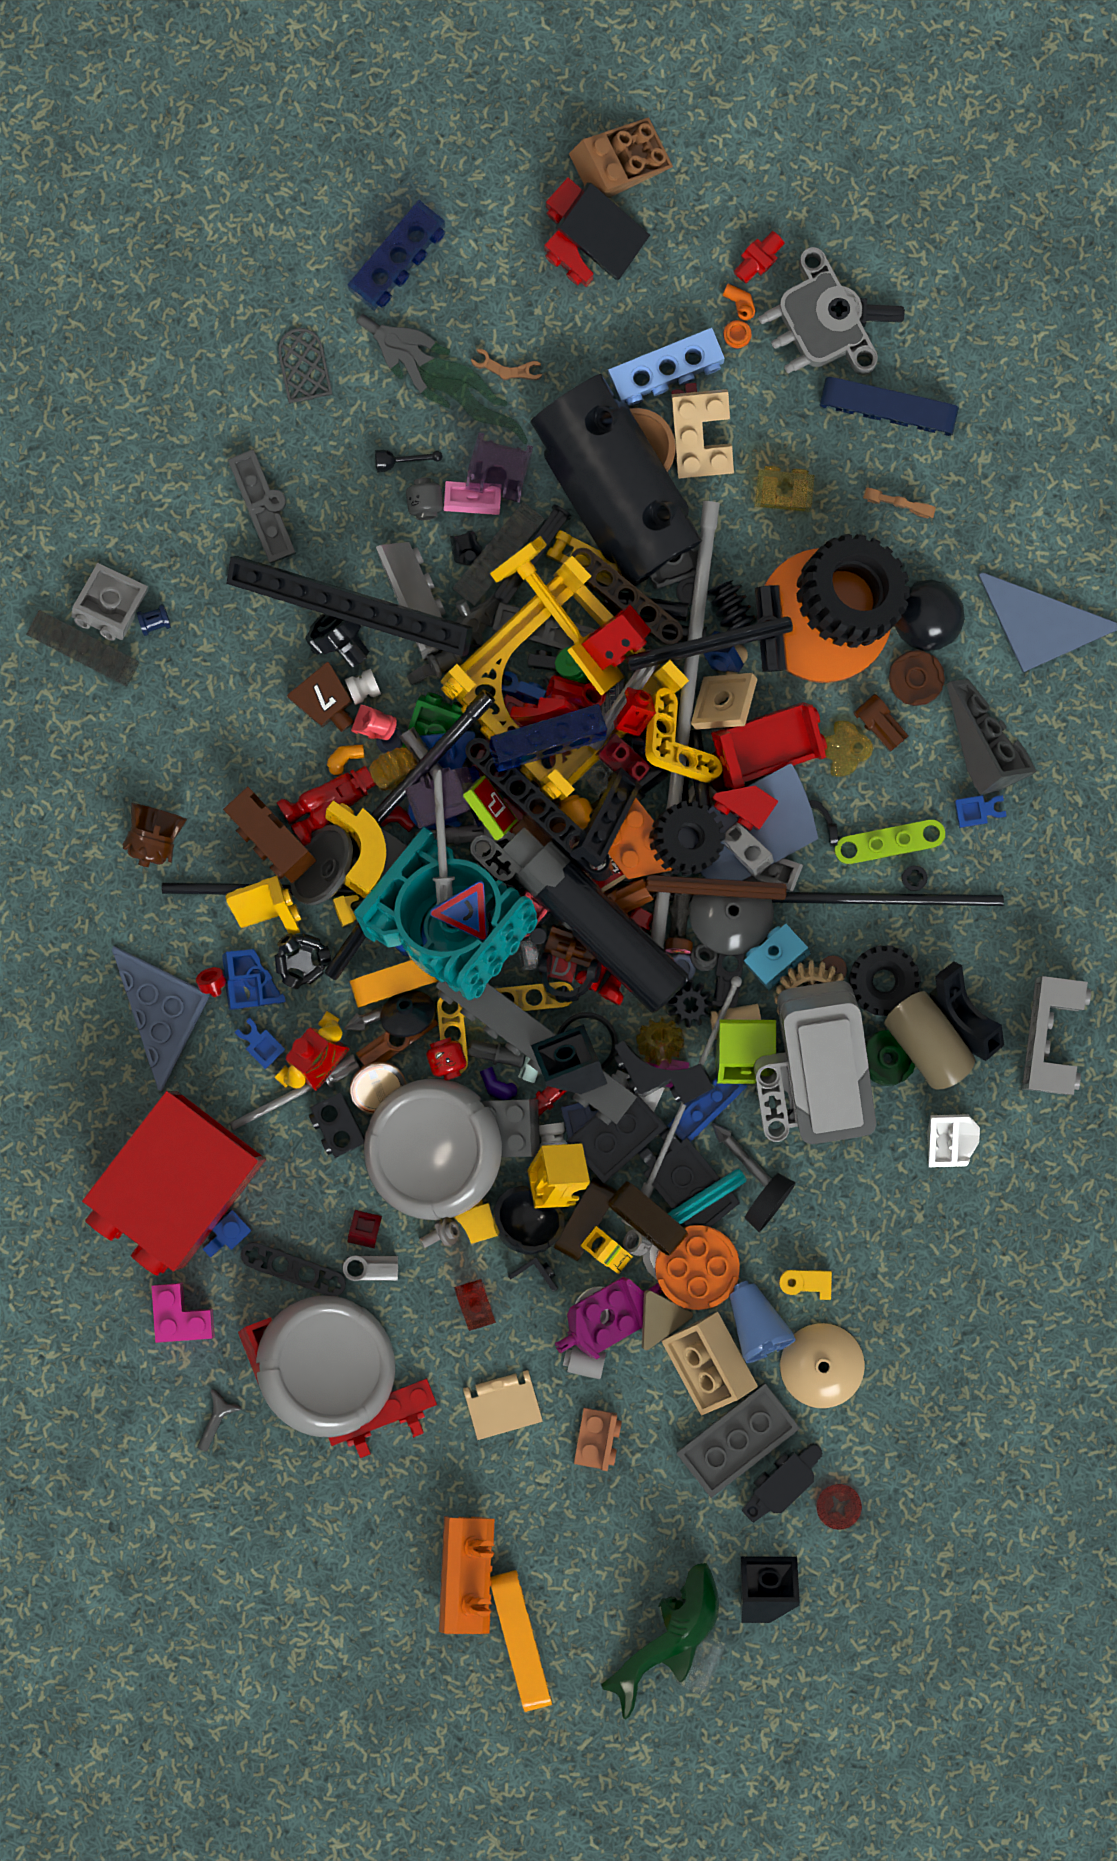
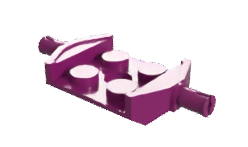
[555,1277,664,1359]

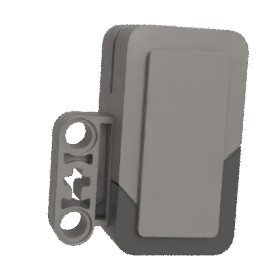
[754,981,876,1144]

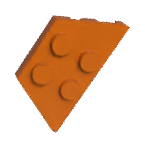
[608,797,672,880]

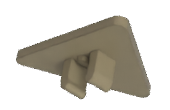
[642,1290,693,1351]

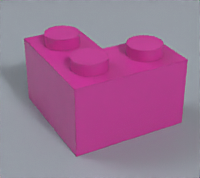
[152,1282,215,1343]

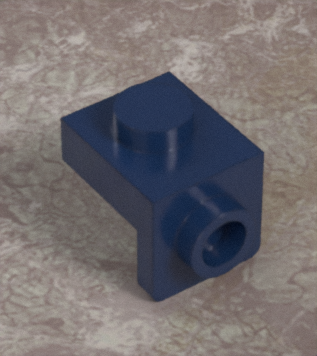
[704,631,744,673]

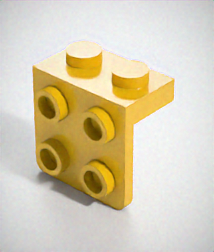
[225,876,302,935]

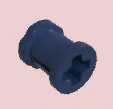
[137,604,171,636]

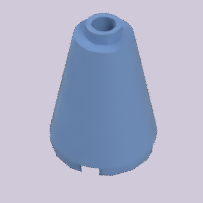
[730,1281,796,1363]

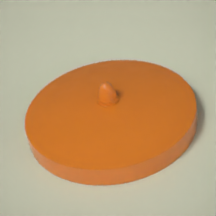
[757,548,891,683]

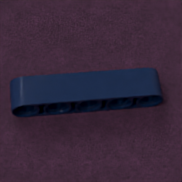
[819,377,959,436]

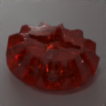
[816,1483,862,1530]

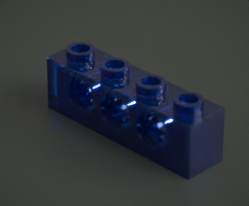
[347,200,446,311]
[489,704,608,772]

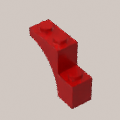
[544,177,594,287]

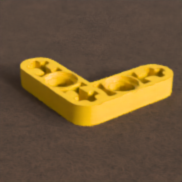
[645,688,722,783]

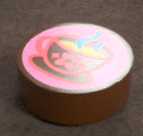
[664,938,693,955]

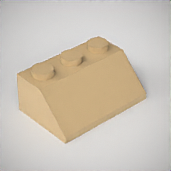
[661,1312,758,1416]

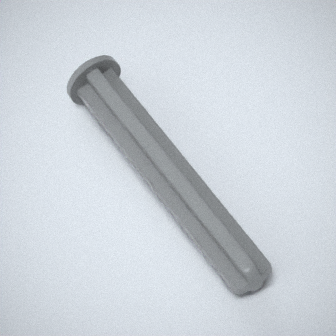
[587,649,664,750]

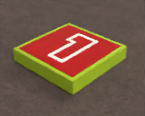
[463,775,518,840]

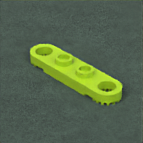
[834,820,945,864]

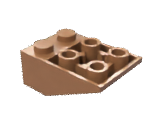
[569,117,673,198]

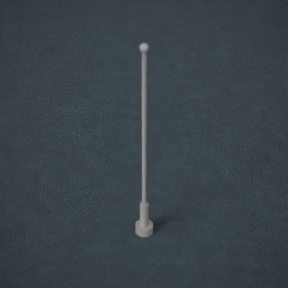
[621,976,742,1227]

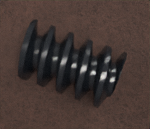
[707,580,756,631]

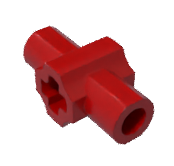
[733,231,785,284]

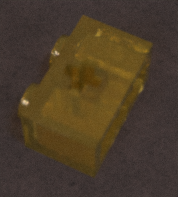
[754,466,815,512]

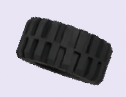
[796,534,910,648]

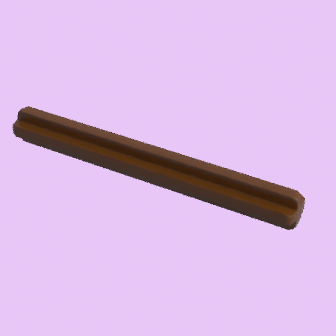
[646,875,787,900]

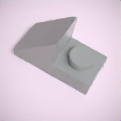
[751,858,803,892]

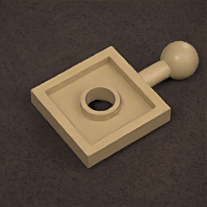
[691,644,757,730]

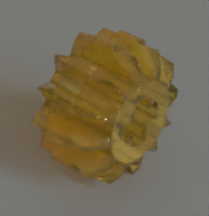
[369,747,417,791]
[636,1017,684,1066]

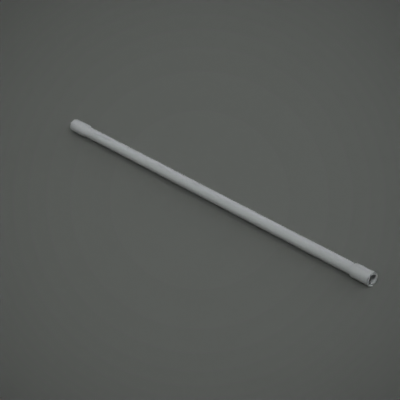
[651,501,720,948]

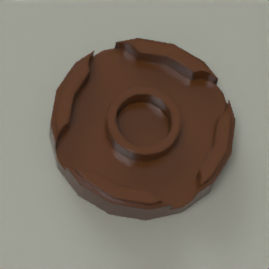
[889,650,945,706]

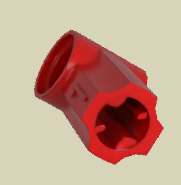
[545,675,606,715]

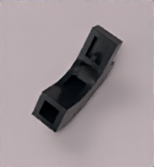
[929,961,1004,1061]

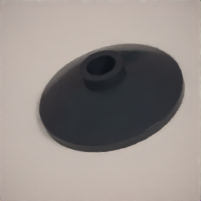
[380,991,436,1037]

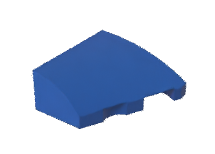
[222,949,286,1010]

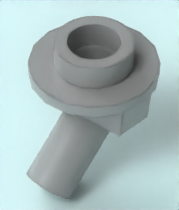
[419,1217,460,1248]

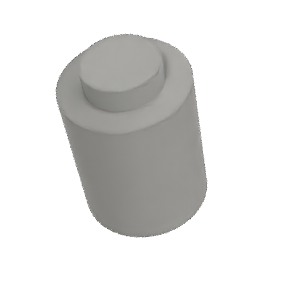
[563,1345,606,1379]

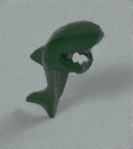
[601,1563,719,1719]

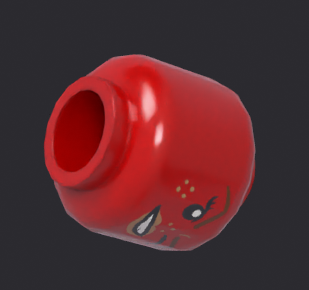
[426,1037,467,1081]

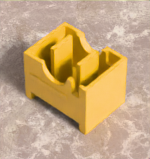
[527,1144,590,1208]

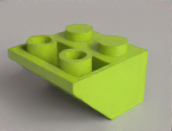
[715,1019,776,1084]

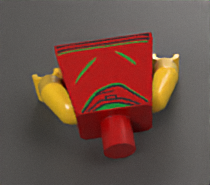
[274,1011,350,1091]

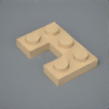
[671,389,734,479]

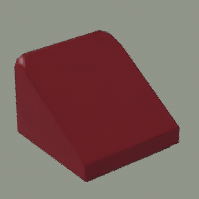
[347,1210,382,1249]

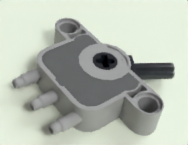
[758,247,905,375]

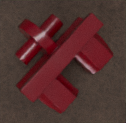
[596,733,651,782]

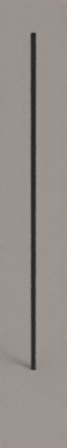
[162,883,1004,906]

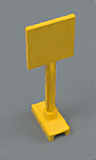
[490,536,624,695]

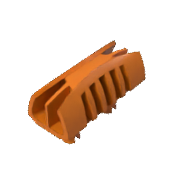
[439,1516,495,1634]

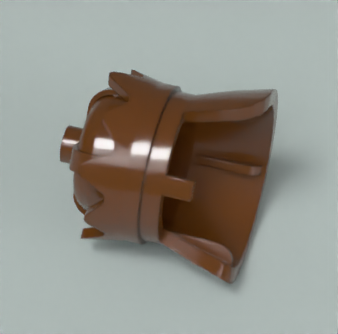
[123,802,187,868]

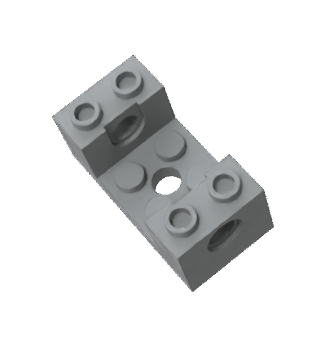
[1022,976,1091,1095]

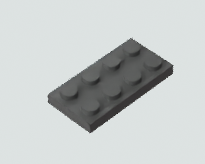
[676,1383,800,1498]

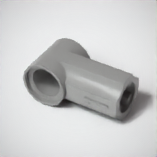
[343,1255,398,1281]

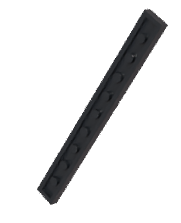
[226,556,473,656]

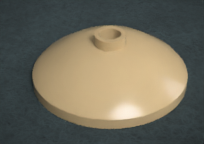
[780,1323,865,1408]

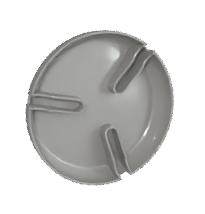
[364,1078,502,1220]
[256,1296,396,1437]

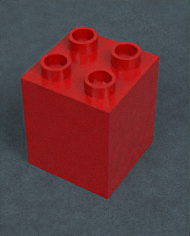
[82,1091,267,1276]

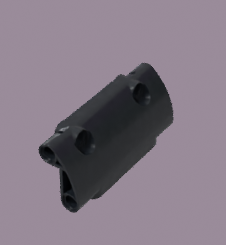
[530,374,703,586]

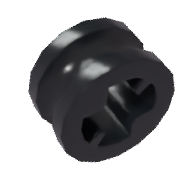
[902,865,928,891]

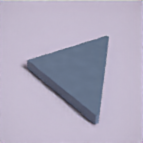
[978,573,1117,673]
[112,946,211,1091]

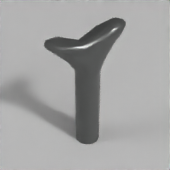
[197,1390,242,1452]

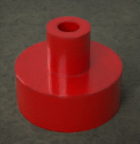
[196,967,226,997]

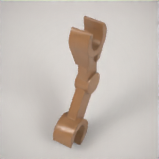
[471,349,542,381]
[863,488,936,519]

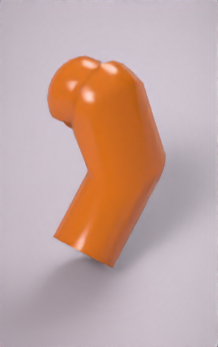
[722,283,755,321]

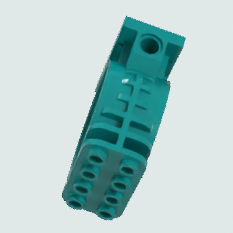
[354,827,538,1000]

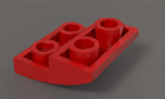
[510,695,588,733]

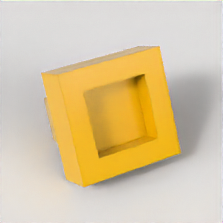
[332,895,359,928]

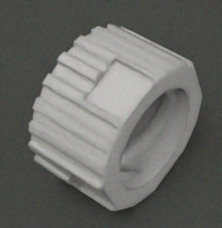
[623,1229,651,1256]

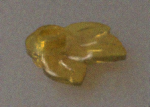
[825,721,873,777]

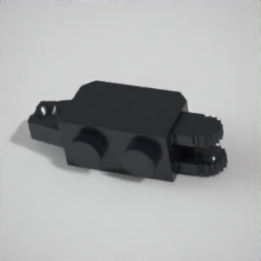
[741,1443,823,1523]

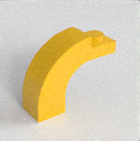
[325,801,386,899]

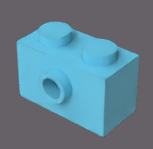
[744,924,811,991]

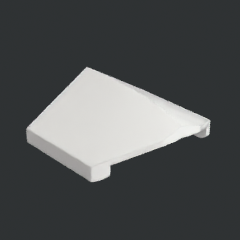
[927,1114,980,1167]

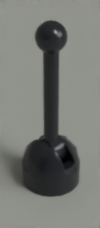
[375,450,443,473]

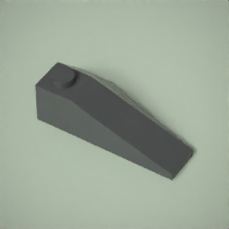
[947,679,1037,794]

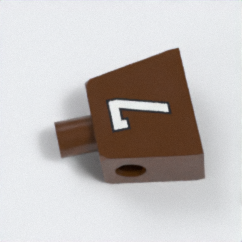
[287,662,354,732]

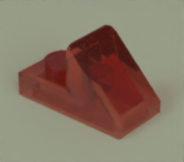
[454,1279,496,1331]

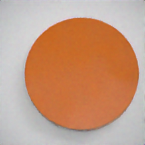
[655,1225,740,1310]

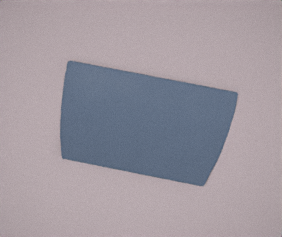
[678,764,818,881]

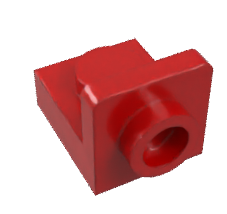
[613,687,656,736]

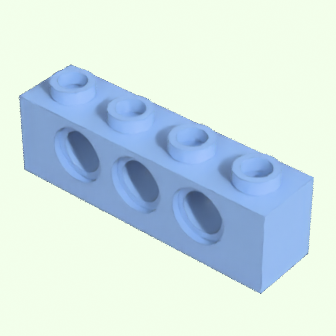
[608,328,725,406]

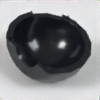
[894,579,965,651]
[493,1186,565,1255]

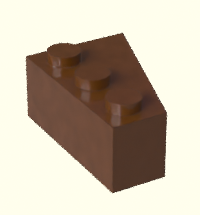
[223,786,317,883]

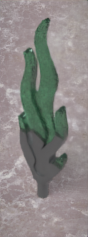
[356,314,528,445]

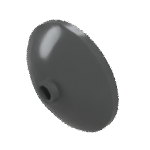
[290,825,353,905]
[689,876,774,955]

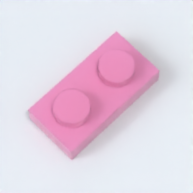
[444,481,501,515]

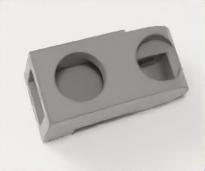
[722,822,774,879]

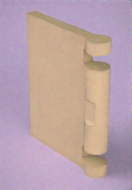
[463,1370,543,1440]

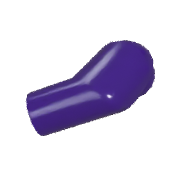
[480,1067,517,1100]

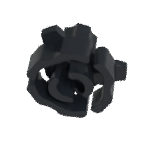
[305,614,370,667]

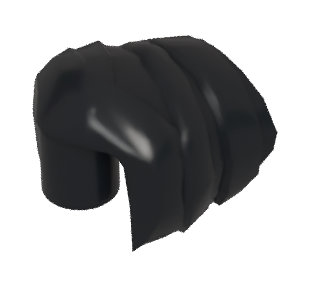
[450,530,483,566]

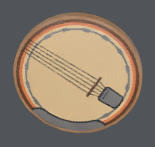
[350,1062,406,1114]

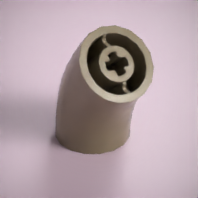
[885,991,976,1089]

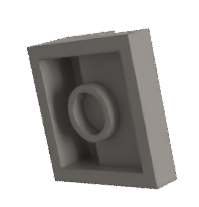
[72,563,148,641]

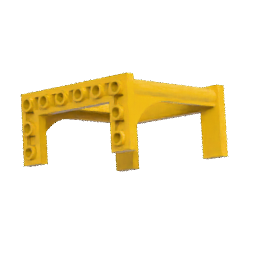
[440,556,689,804]

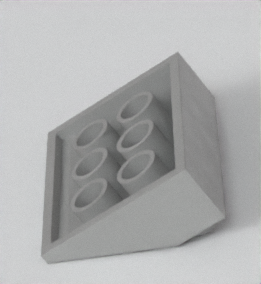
[376,542,446,661]

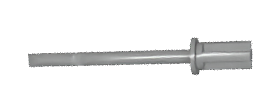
[432,769,455,905]
[230,1054,360,1130]

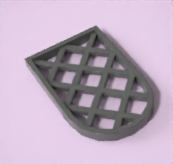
[279,328,333,404]

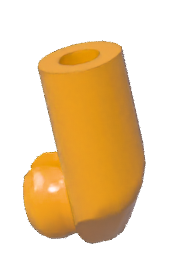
[327,744,364,775]

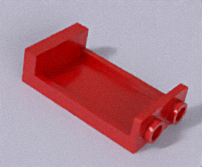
[711,702,827,789]

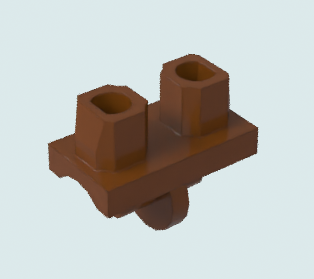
[544,924,595,968]

